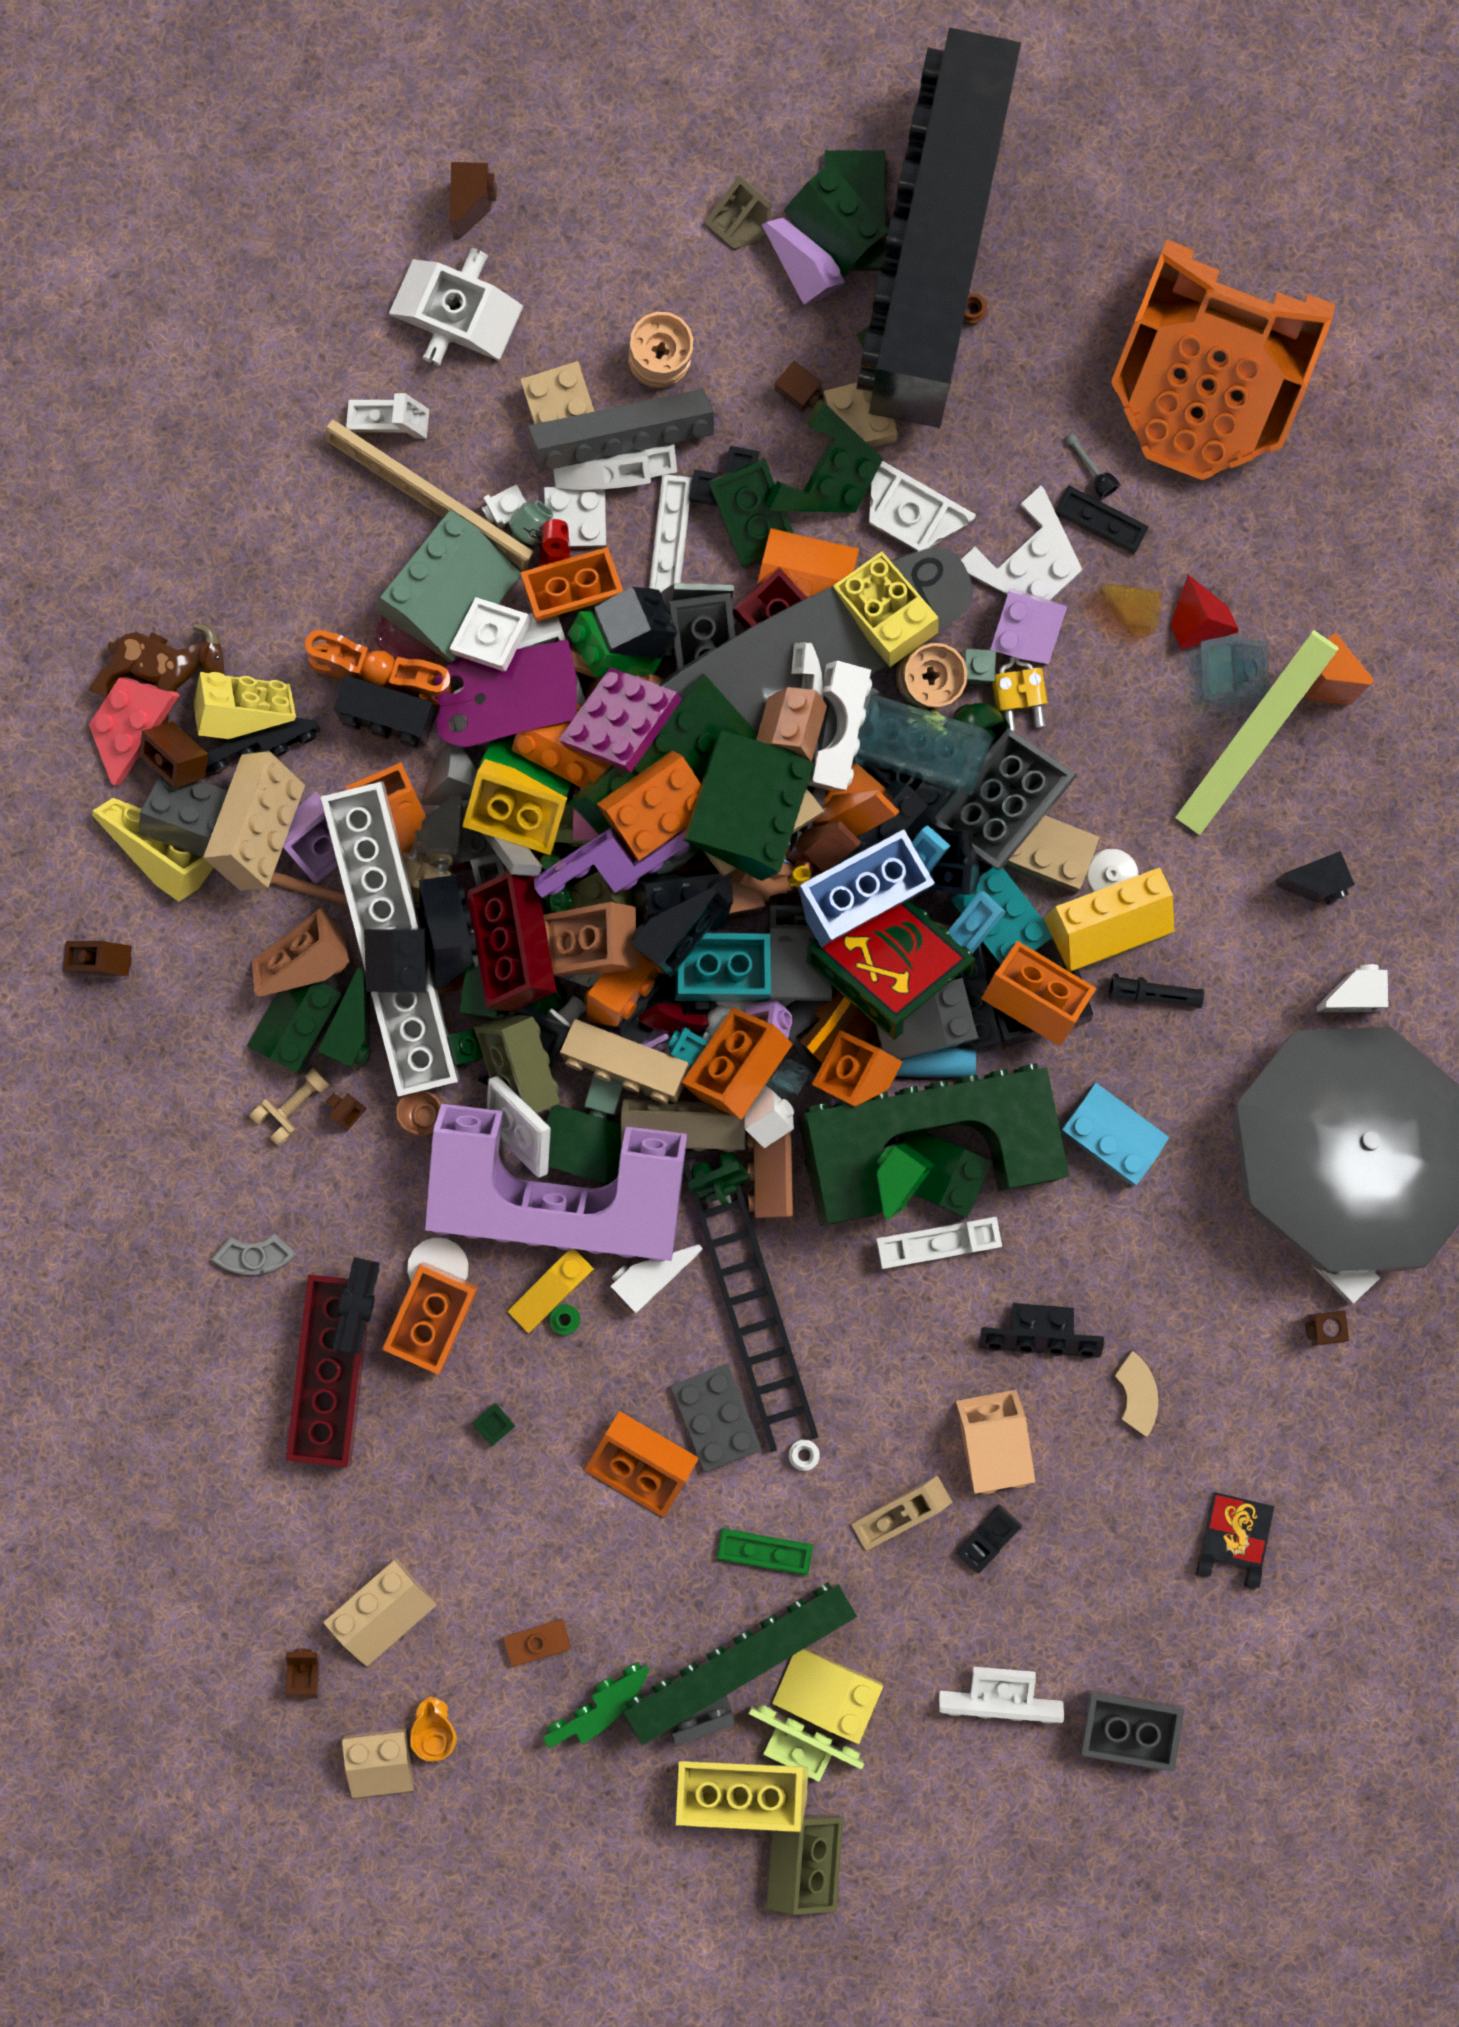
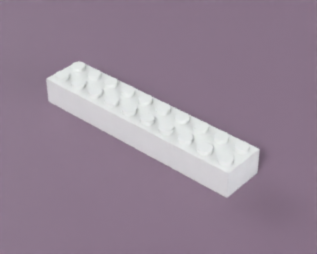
[321,781,460,1097]

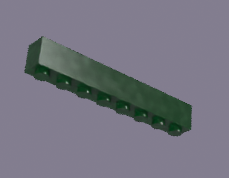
[621,1582,857,1745]

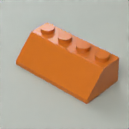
[1304,632,1375,705]
[512,704,611,788]

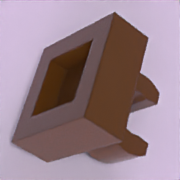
[326,1092,367,1131]

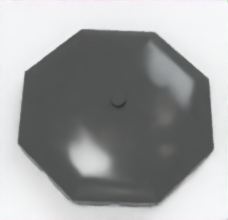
[1233,1027,1459,1275]

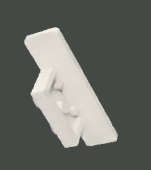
[939,1667,1064,1724]

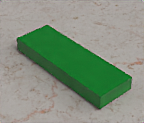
[717,1528,813,1576]

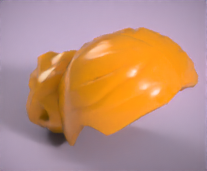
[410,1696,457,1762]

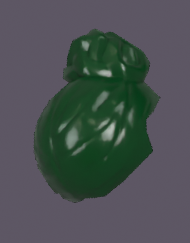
[540,854,574,913]

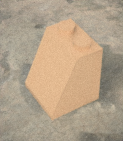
[956,1390,1036,1494]

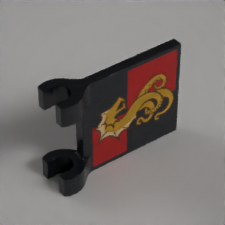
[1195,1492,1274,1589]

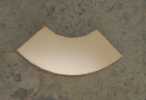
[1114,1351,1158,1437]

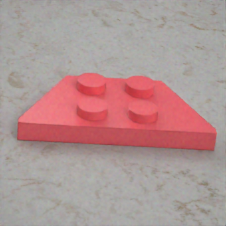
[89,678,180,785]

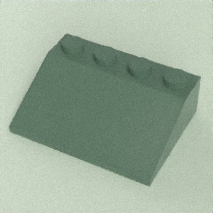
[377,509,521,664]

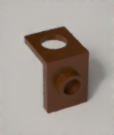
[1305,1311,1349,1345]

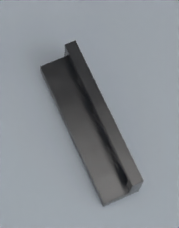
[613,973,681,1044]

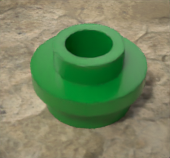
[550,1304,581,1335]

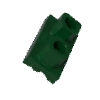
[688,1152,751,1206]

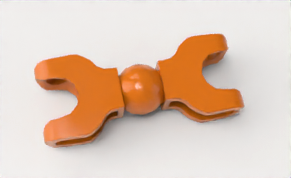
[305,630,452,708]

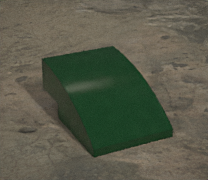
[546,1105,622,1185]

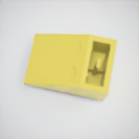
[833,551,939,667]
[193,672,296,739]

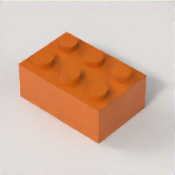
[597,750,701,861]
[681,1007,792,1120]
[382,1262,480,1375]

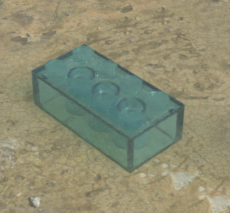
[856,694,993,795]

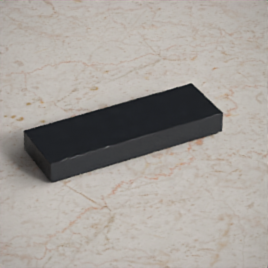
[1055,485,1149,555]

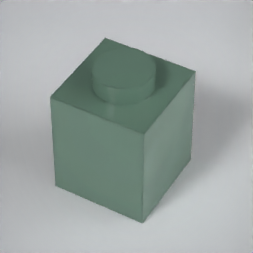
[960,649,996,687]
[585,1075,623,1120]

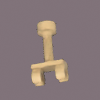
[249,1067,330,1146]

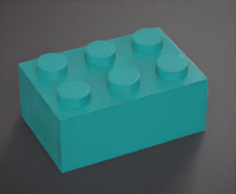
[948,867,1052,968]
[675,933,771,1002]

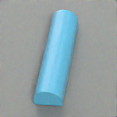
[875,1046,976,1079]

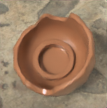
[396,1090,442,1137]

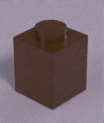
[774,360,823,413]

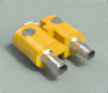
[992,657,1048,731]

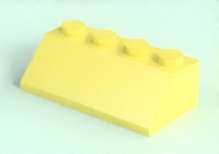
[676,1761,808,1832]

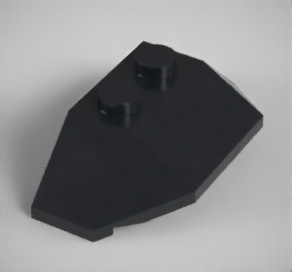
[928,827,979,895]

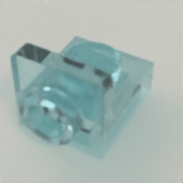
[770,1057,810,1097]

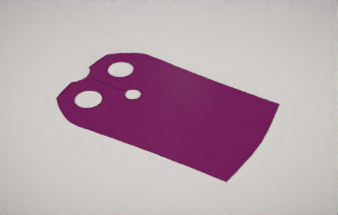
[434,639,577,747]

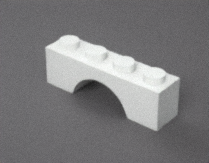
[808,661,872,792]

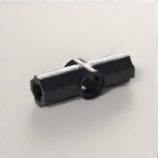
[333,1257,380,1354]

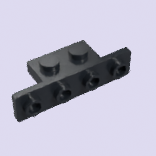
[947,929,1002,1049]
[978,1303,1104,1359]

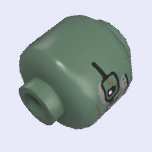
[509,501,554,547]

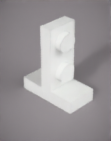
[346,393,429,439]

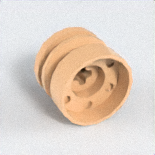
[628,312,693,389]
[895,643,967,708]

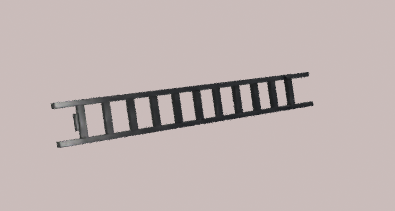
[683,1149,818,1452]

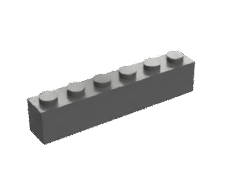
[528,389,714,472]

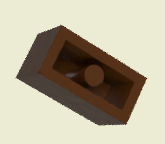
[139,721,208,788]

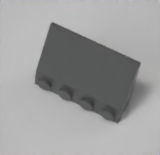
[934,728,1077,871]

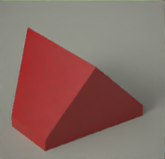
[1171,574,1238,650]

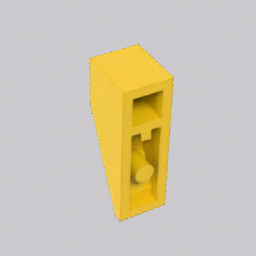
[507,1249,595,1334]

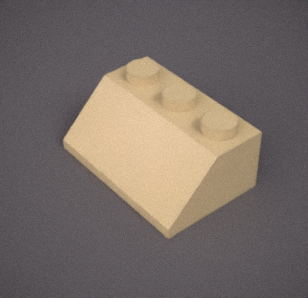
[1005,815,1100,893]
[323,1558,437,1667]

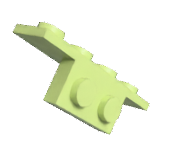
[749,1704,864,1782]

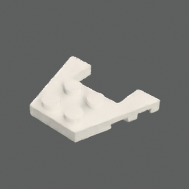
[961,486,1082,601]

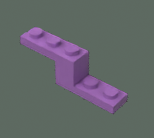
[534,827,690,898]

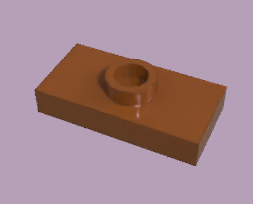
[503,1618,571,1667]

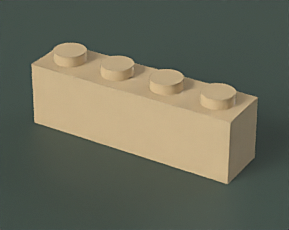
[560,1019,690,1104]

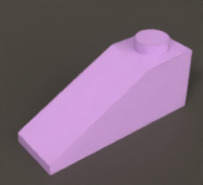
[762,217,845,305]

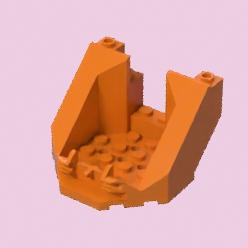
[1111,239,1336,480]

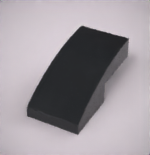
[956,1504,1022,1574]

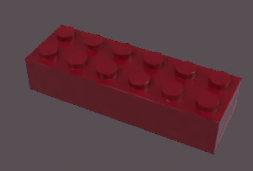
[286,1274,368,1467]

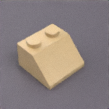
[342,1728,414,1798]

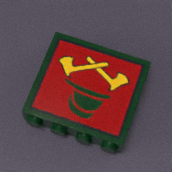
[806,900,975,1040]

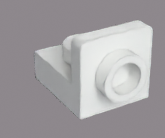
[482,484,526,529]

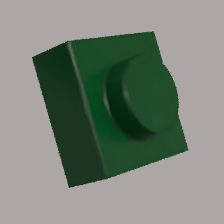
[472,1403,516,1446]

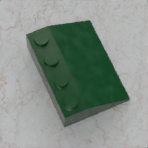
[683,730,814,881]

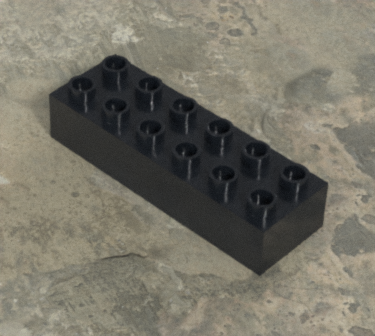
[856,27,1021,428]

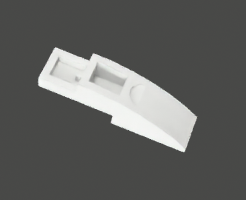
[553,443,677,490]

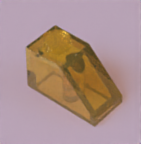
[1098,583,1162,636]

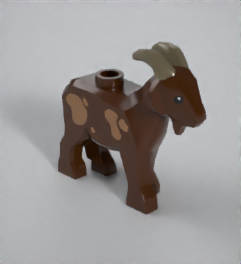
[88,624,225,724]

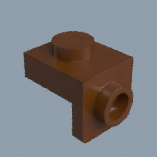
[285,1648,320,1699]

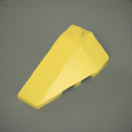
[92,798,214,902]

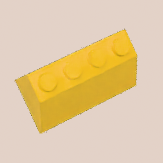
[1044,867,1175,972]

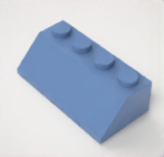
[799,830,935,948]

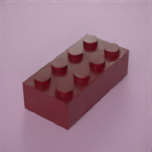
[467,871,557,1012]

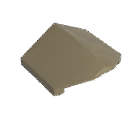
[704,175,772,249]

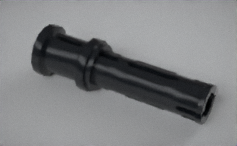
[1109,973,1204,1009]

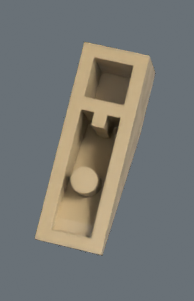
[851,1476,953,1551]

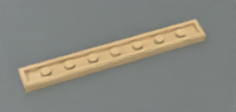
[326,419,534,571]

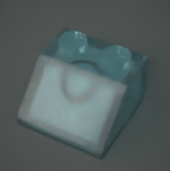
[1200,636,1270,704]

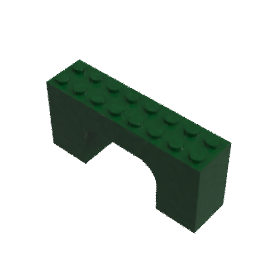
[798,1063,1070,1227]

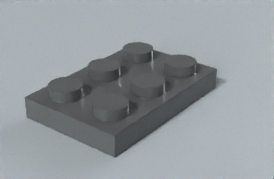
[671,1363,762,1472]

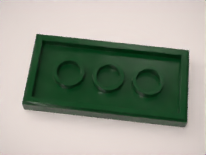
[825,150,885,271]

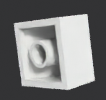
[1317,964,1388,1013]

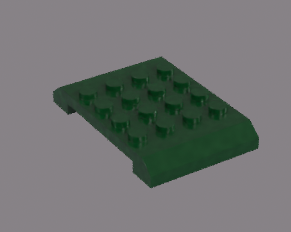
[569,673,758,879]

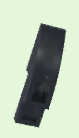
[206,718,321,774]

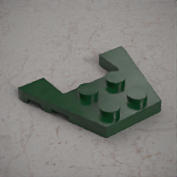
[765,399,883,513]

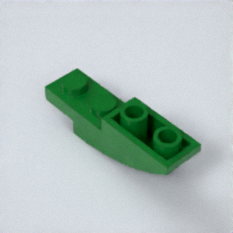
[543,1662,650,1749]

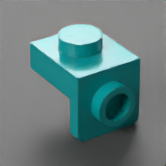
[667,1027,709,1068]

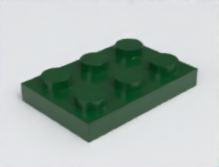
[708,458,794,567]

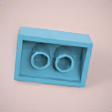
[1060,1083,1170,1186]

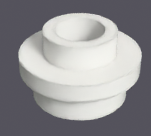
[789,1440,820,1471]

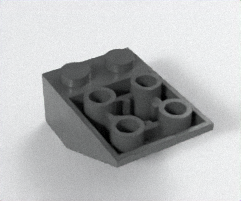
[767,905,832,1001]

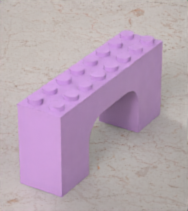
[425,1104,687,1262]

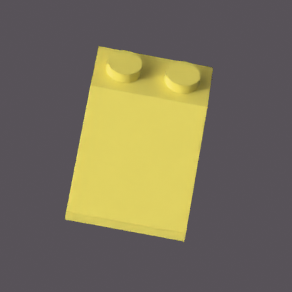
[772,1649,883,1744]

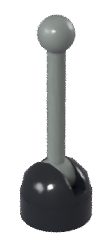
[1066,434,1121,499]

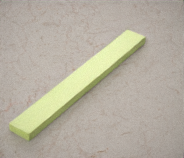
[1175,630,1339,835]

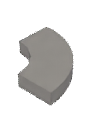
[210,1234,298,1275]

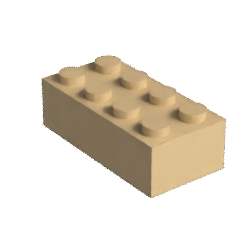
[203,751,305,891]

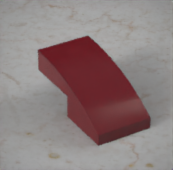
[638,1003,709,1035]

